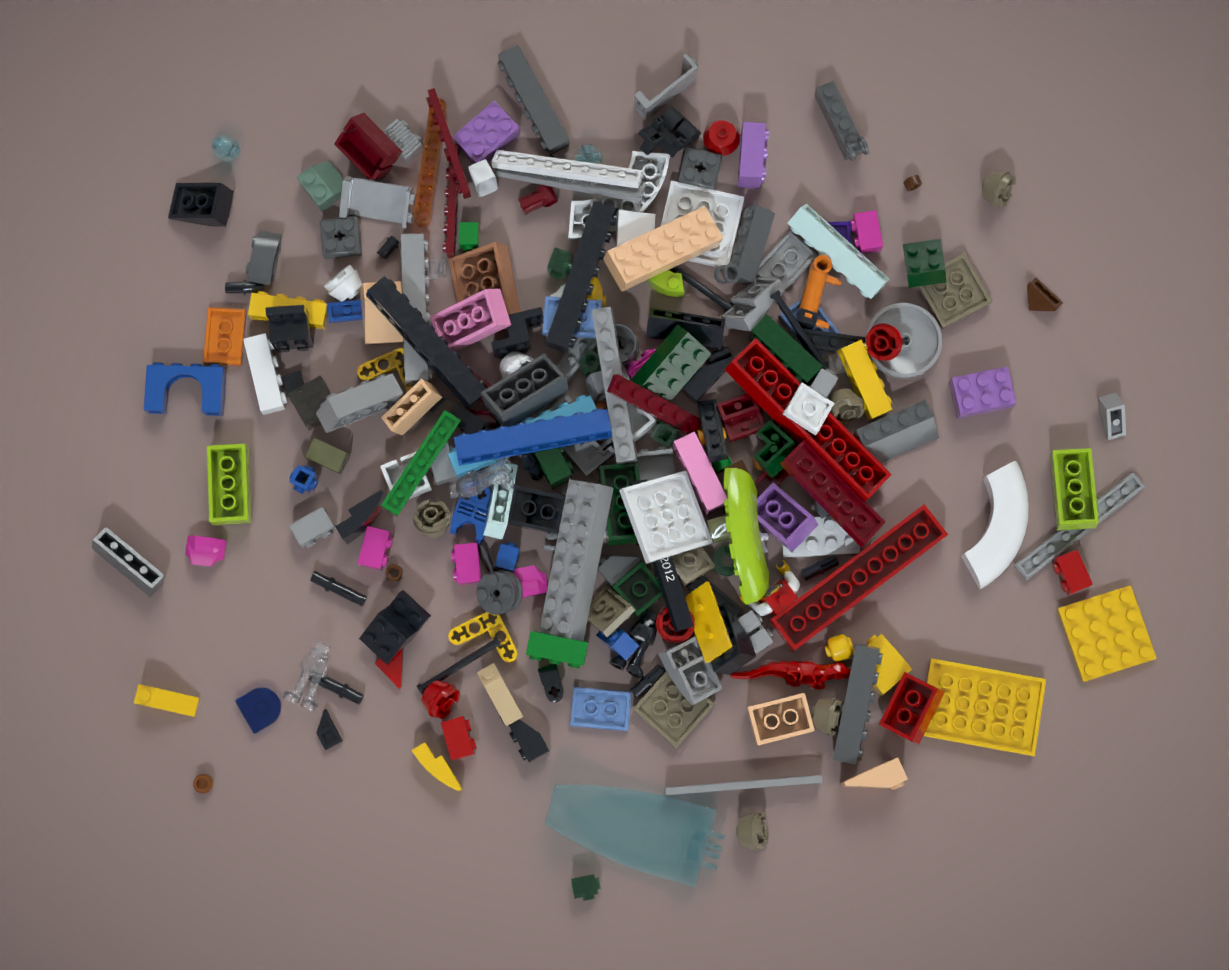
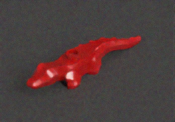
[730,660,851,690]

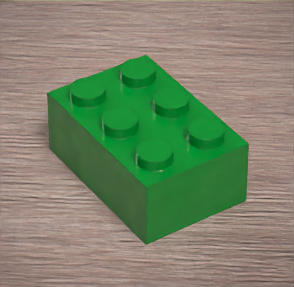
[526,630,589,669]

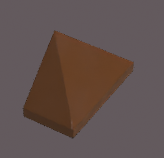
[1027,277,1063,311]

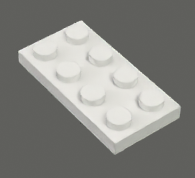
[782,516,860,558]

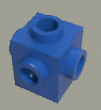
[289,465,319,494]

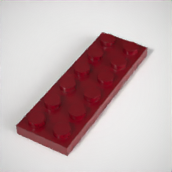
[780,439,885,548]

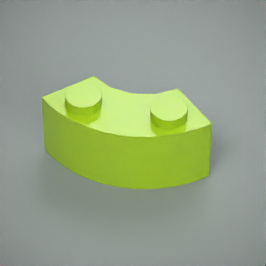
[646,270,684,298]

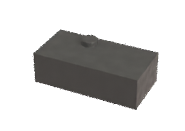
[481,353,569,427]

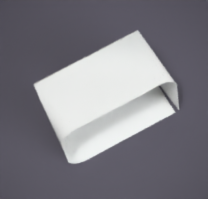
[468,159,498,197]

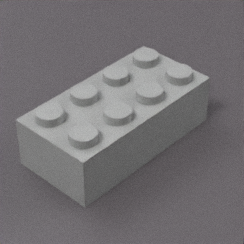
[316,373,403,433]

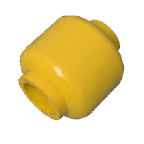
[824,634,855,662]

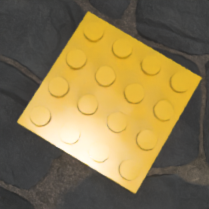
[1057,585,1157,682]

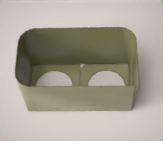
[305,438,351,474]
[707,515,730,544]

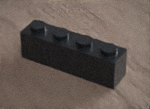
[646,307,725,348]

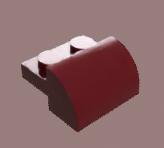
[717,393,765,443]

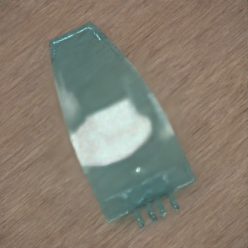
[545,784,726,887]

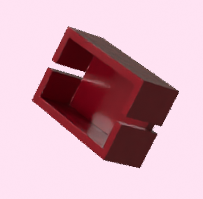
[334,113,403,181]

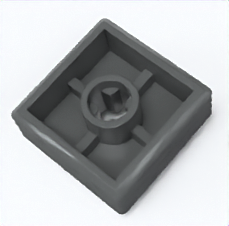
[678,147,722,190]
[320,216,362,259]

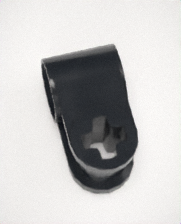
[538,664,563,703]

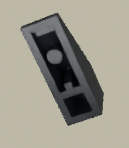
[681,357,735,404]

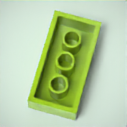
[207,444,252,525]
[1050,448,1099,530]

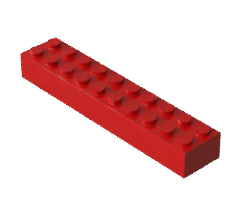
[724,338,892,501]
[769,504,948,652]

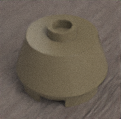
[982,171,1016,208]
[828,389,865,426]
[413,500,451,538]
[812,697,844,736]
[736,811,769,851]

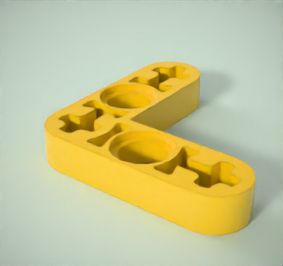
[357,348,412,392]
[448,612,518,663]

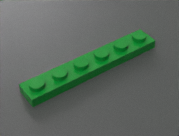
[381,410,461,517]

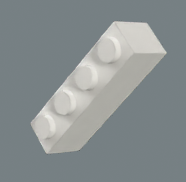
[243,333,287,415]

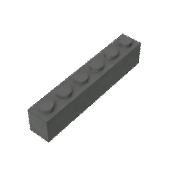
[497,45,570,155]
[833,643,883,765]

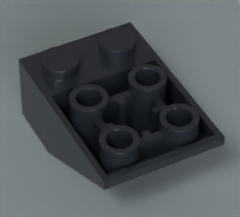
[711,602,757,675]

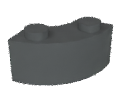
[246,230,282,285]

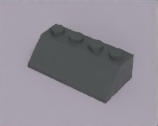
[854,399,939,463]

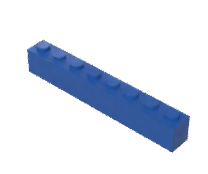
[454,409,612,466]

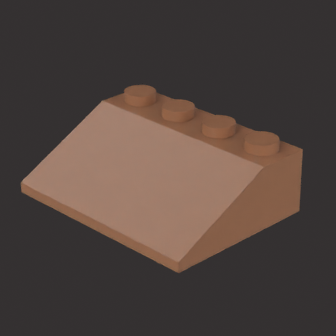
[448,242,521,315]

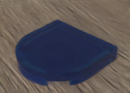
[235,688,282,734]

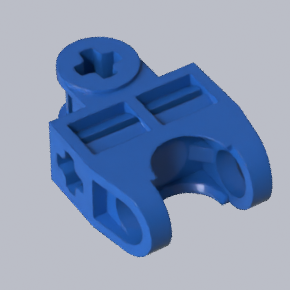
[450,485,491,545]

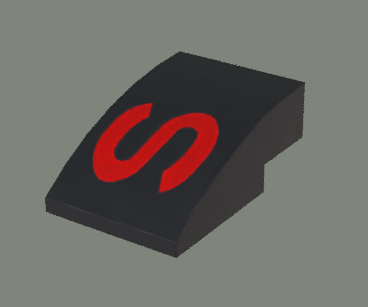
[335,490,386,545]

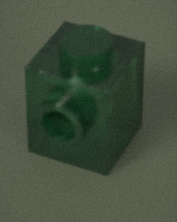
[547,247,573,279]
[578,348,601,377]
[650,419,678,448]
[571,874,601,901]

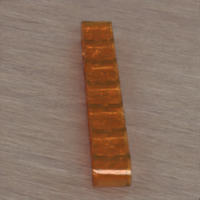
[413,98,448,227]

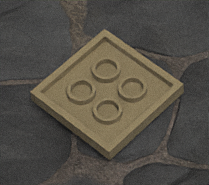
[918,253,992,329]
[633,671,715,748]

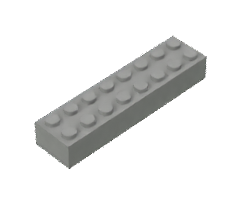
[539,479,614,641]

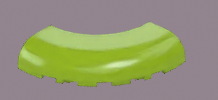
[724,468,770,605]

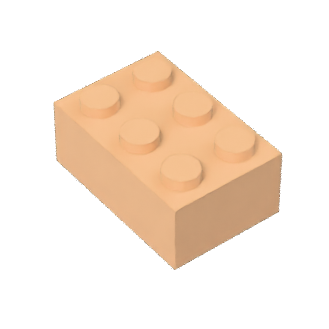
[746,693,815,746]

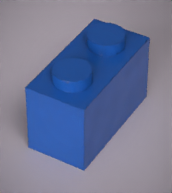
[596,627,639,661]

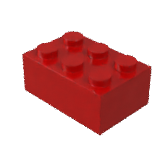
[879,672,945,744]

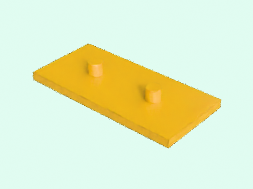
[685,581,732,663]

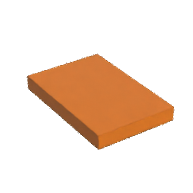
[203,307,247,366]

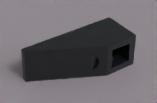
[500,716,550,763]

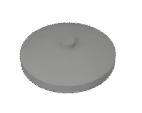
[865,303,942,379]

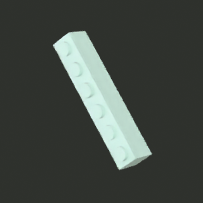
[787,204,890,299]

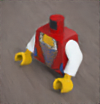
[739,560,800,616]

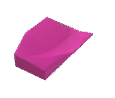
[185,536,227,567]
[513,565,548,599]

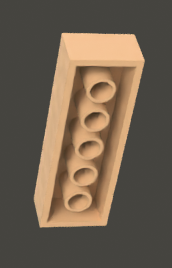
[603,206,723,292]

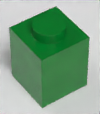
[459,222,479,252]

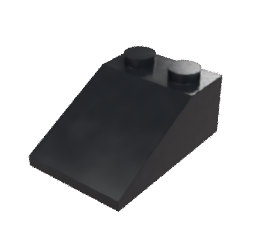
[168,183,234,227]
[507,485,566,534]

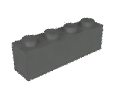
[92,527,165,597]

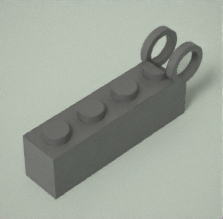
[814,81,870,161]
[714,205,775,285]

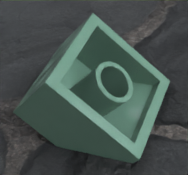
[297,161,344,212]

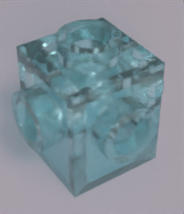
[575,144,602,164]

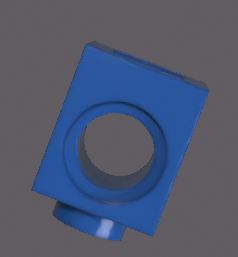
[495,542,520,573]

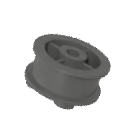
[476,570,523,615]

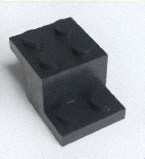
[265,305,313,353]
[491,307,544,359]
[359,590,431,664]

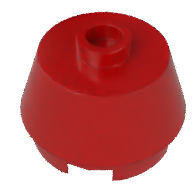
[703,120,740,156]
[866,323,903,361]
[656,606,695,643]
[421,680,460,719]

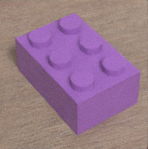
[452,101,520,164]
[737,122,769,189]
[948,367,1016,419]
[757,483,818,552]

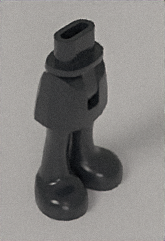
[609,610,658,679]

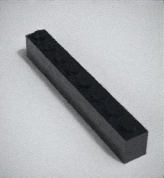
[546,201,618,353]
[366,276,486,409]

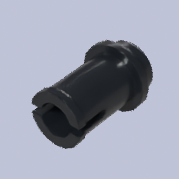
[376,235,400,260]
[708,346,732,364]

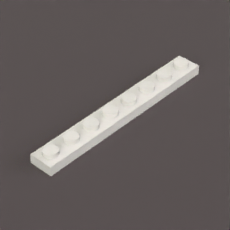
[492,150,643,188]

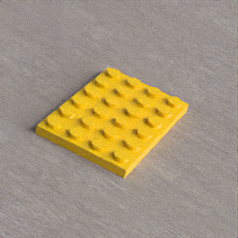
[924,658,1046,757]

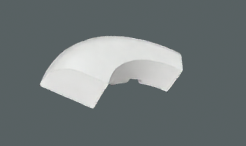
[568,151,670,239]
[961,461,1029,590]

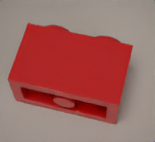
[1052,549,1093,595]
[441,716,477,761]

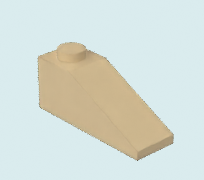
[477,663,523,726]

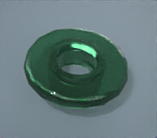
[712,546,735,576]

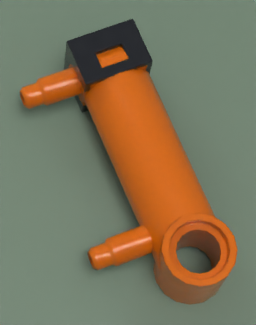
[795,255,842,329]

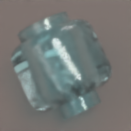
[211,134,241,162]

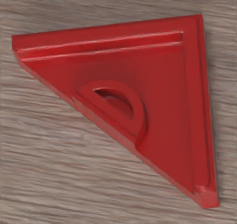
[375,648,403,689]

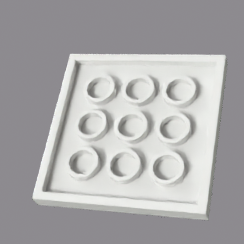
[661,181,744,269]
[619,471,713,564]

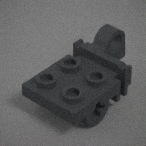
[638,106,701,158]

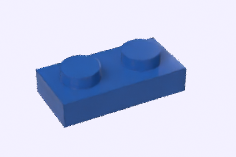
[327,300,363,323]

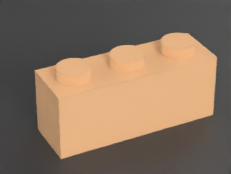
[381,379,442,435]

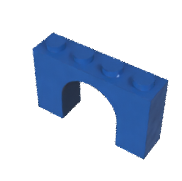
[144,362,226,416]

